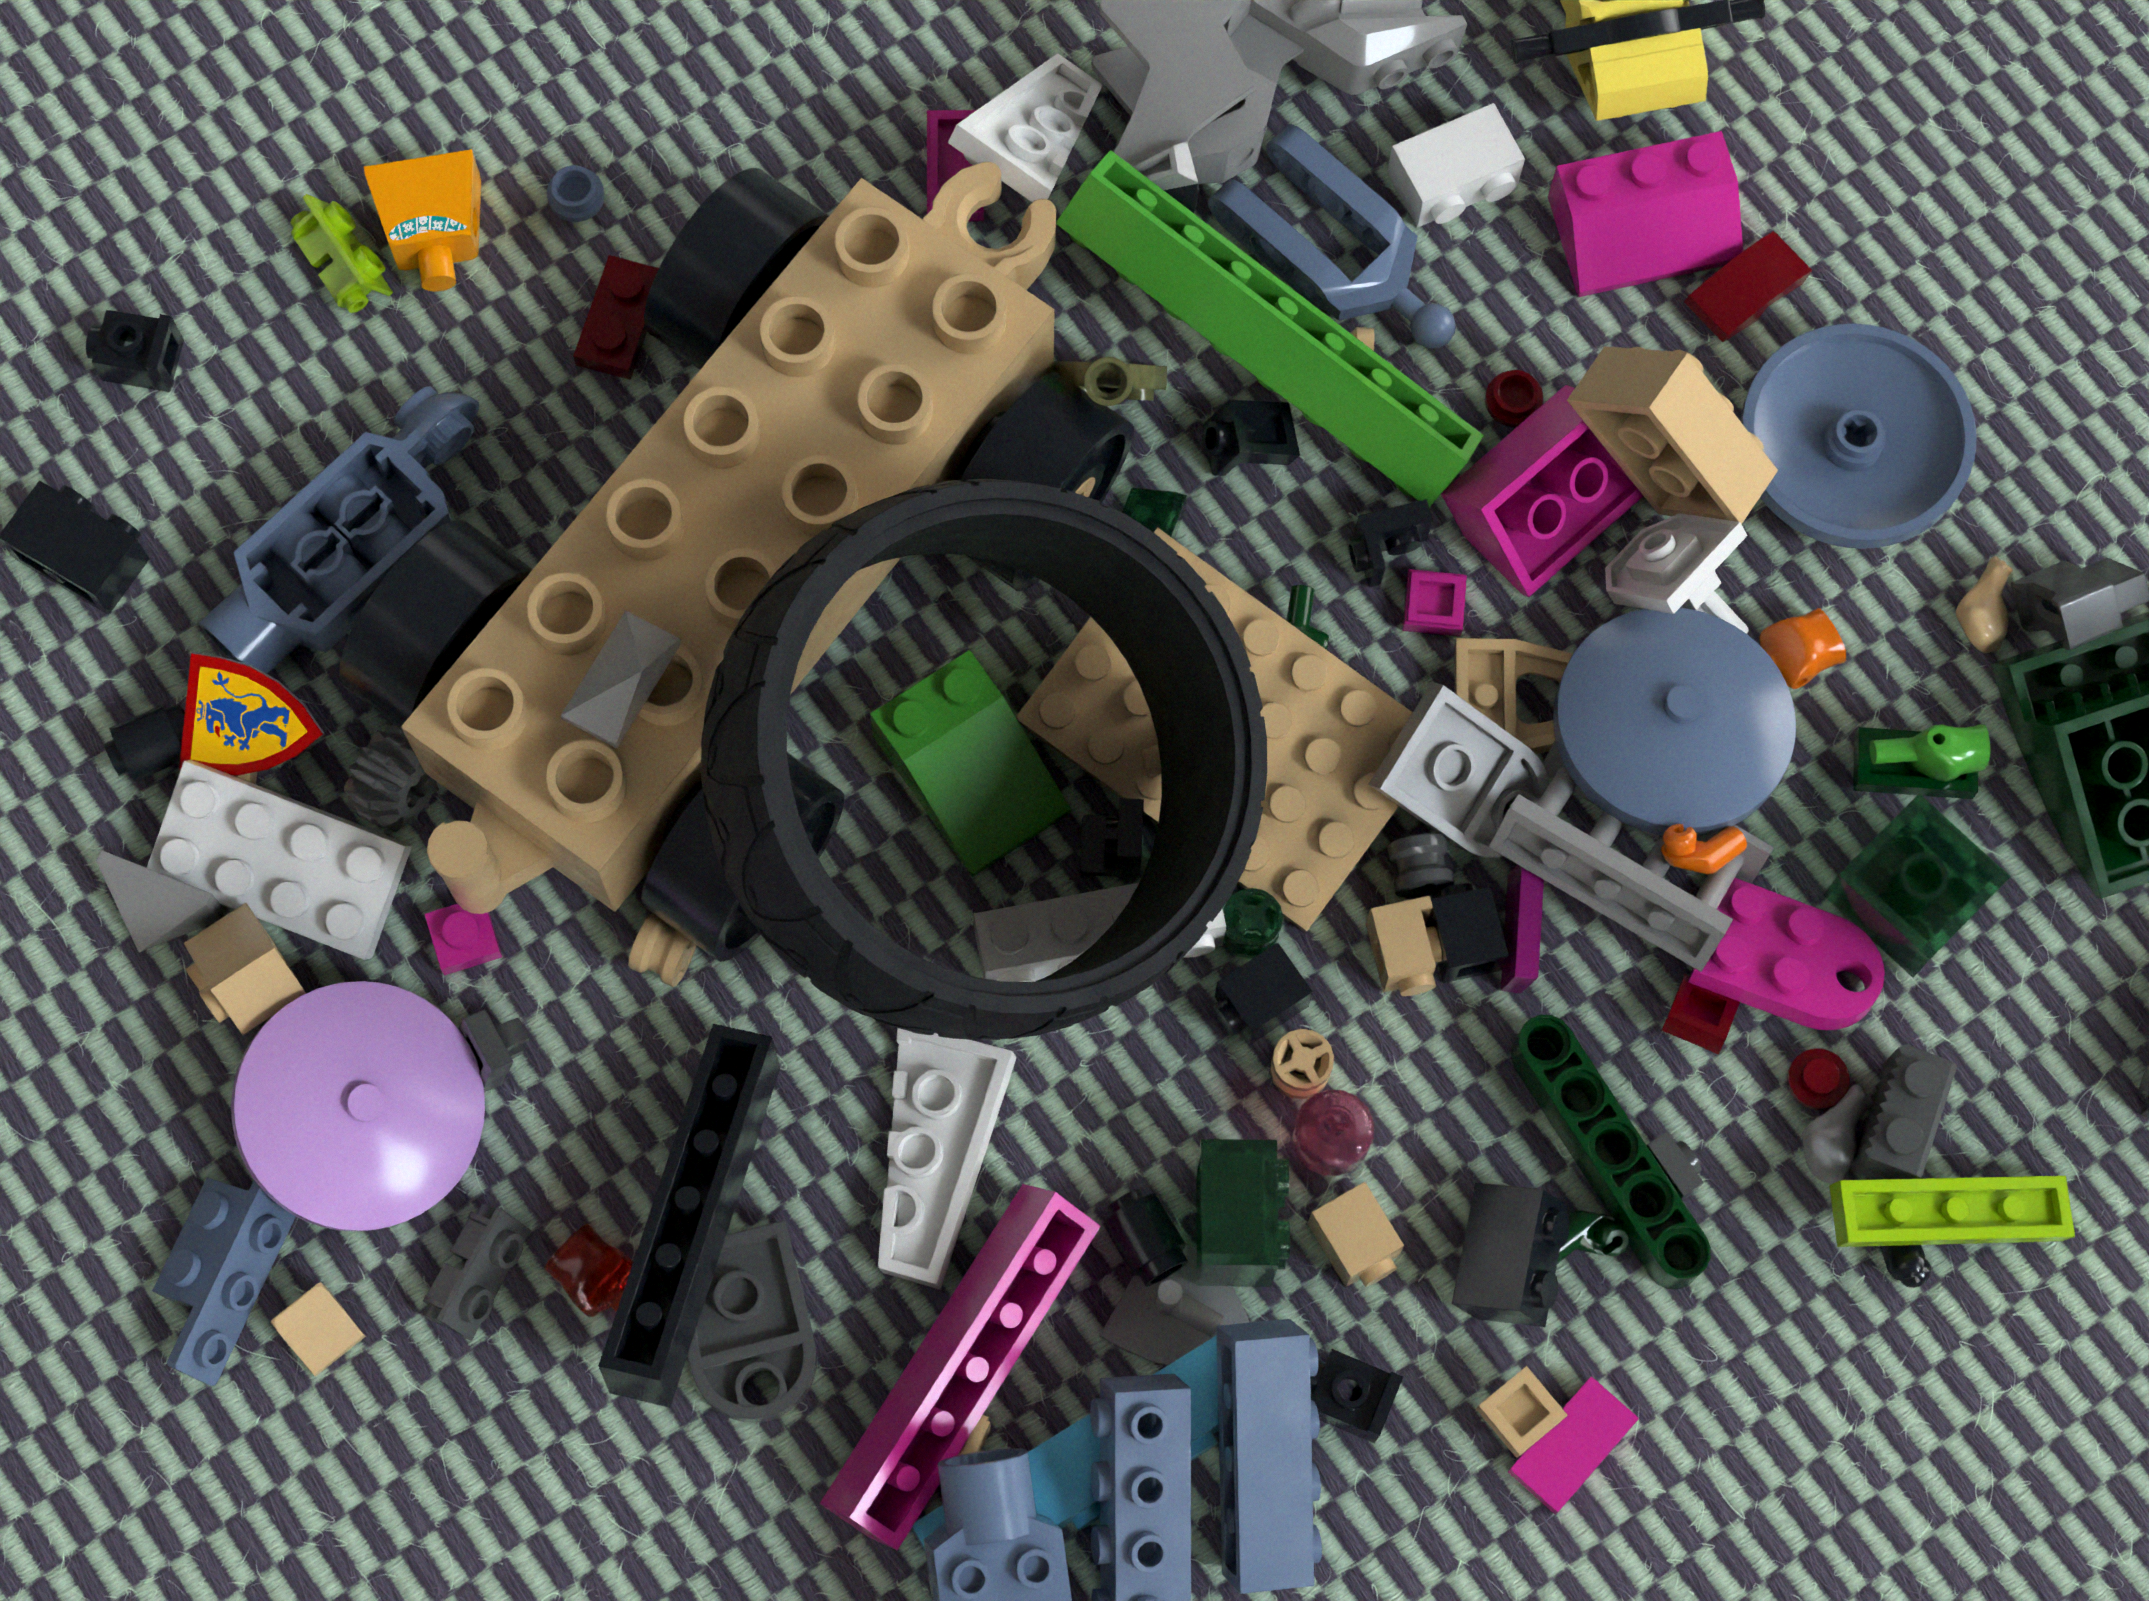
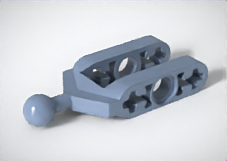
[1208,124,1456,349]

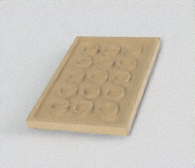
[1016,527,1413,933]

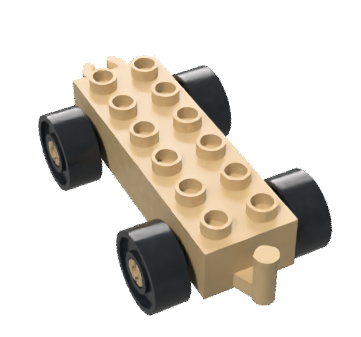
[339,162,1134,962]

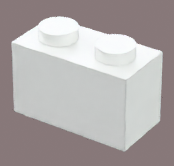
[1387,103,1525,228]

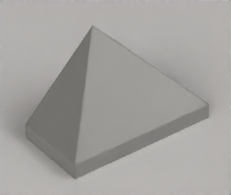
[561,610,681,748]
[96,850,225,953]

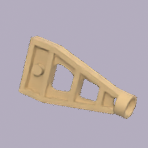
[1454,638,1573,754]

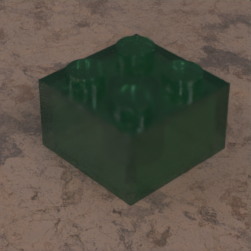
[1823,794,2011,978]
[1196,1139,1290,1287]

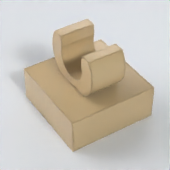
[1476,1366,1568,1458]

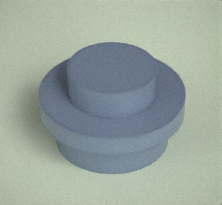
[547,165,605,222]

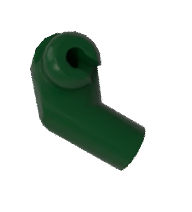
[1557,1210,1630,1264]

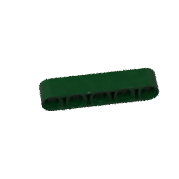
[1511,1015,1711,1289]

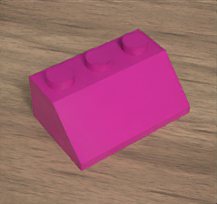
[1548,131,1743,297]
[1441,385,1643,597]

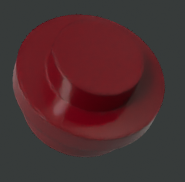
[1485,370,1543,427]
[1787,1048,1850,1110]

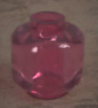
[1292,1090,1374,1176]

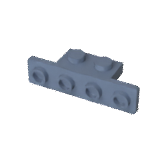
[152,1177,296,1386]

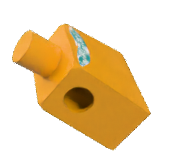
[364,149,481,292]

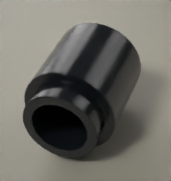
[104,703,185,782]
[1103,1189,1189,1287]

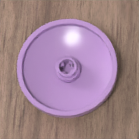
[231,981,485,1232]

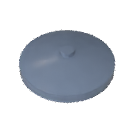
[1740,324,1976,549]
[1553,608,1796,836]

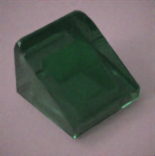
[1122,488,1187,539]

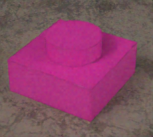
[425,904,503,976]

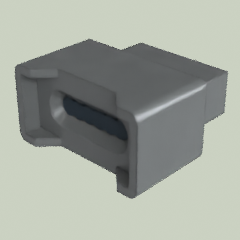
[2011,558,2149,650]

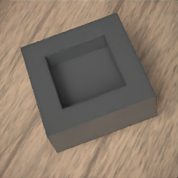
[1647,1131,1704,1201]

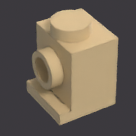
[1366,896,1442,996]

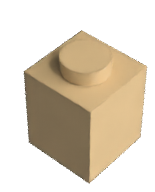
[1307,1182,1404,1287]

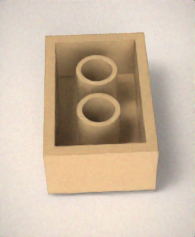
[1567,346,1778,525]

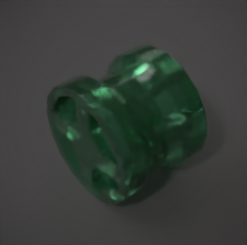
[1223,888,1283,959]

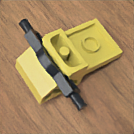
[1511,0,1765,121]

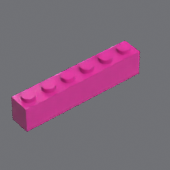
[819,1184,1101,1551]

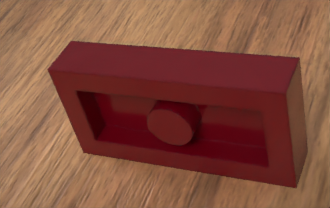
[573,255,659,380]

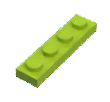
[1829,1176,2075,1247]

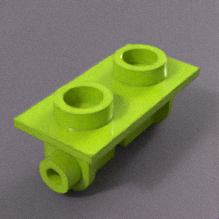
[290,194,393,313]

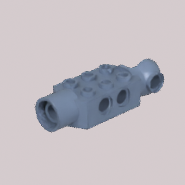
[199,386,479,674]
[924,1448,1072,1601]

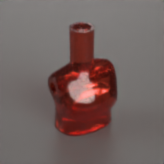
[544,1223,633,1317]

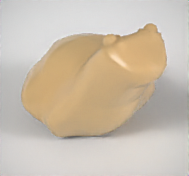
[1956,556,2013,653]

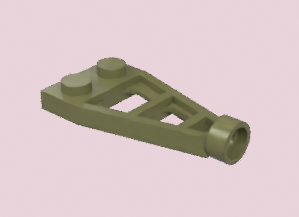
[1051,357,1167,406]

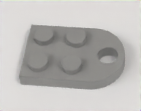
[1368,682,1549,858]

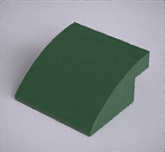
[1991,612,2149,899]

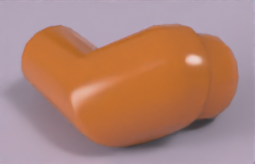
[1661,824,1747,875]

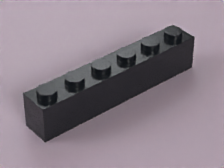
[598,1024,780,1408]

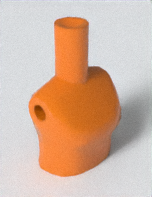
[1759,608,1846,689]

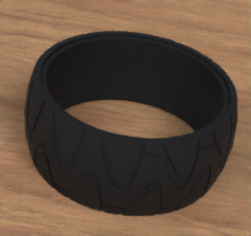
[701,479,1267,1040]

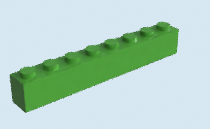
[1056,150,1484,507]

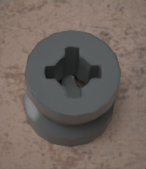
[1387,833,1455,898]

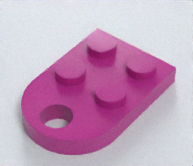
[1688,878,1885,1030]

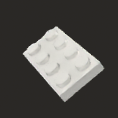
[147,760,412,960]

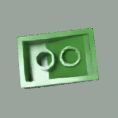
[870,650,1071,877]

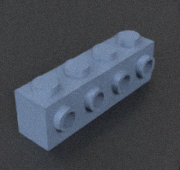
[1216,1319,1322,1594]
[1090,1374,1191,1601]

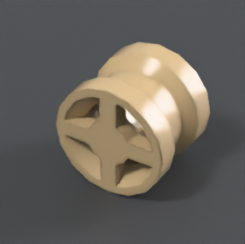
[628,913,697,987]
[1270,1029,1334,1099]

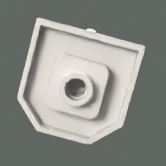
[1605,513,1748,634]

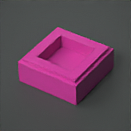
[1402,569,1467,637]

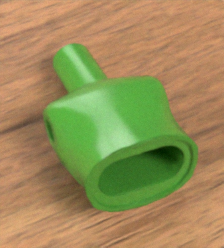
[1869,724,1991,782]

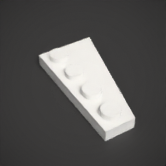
[948,53,1103,203]
[878,1028,1016,1290]

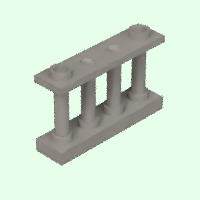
[1489,739,1774,972]

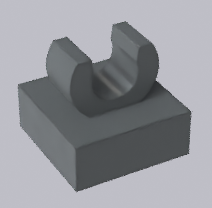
[459,1009,530,1092]

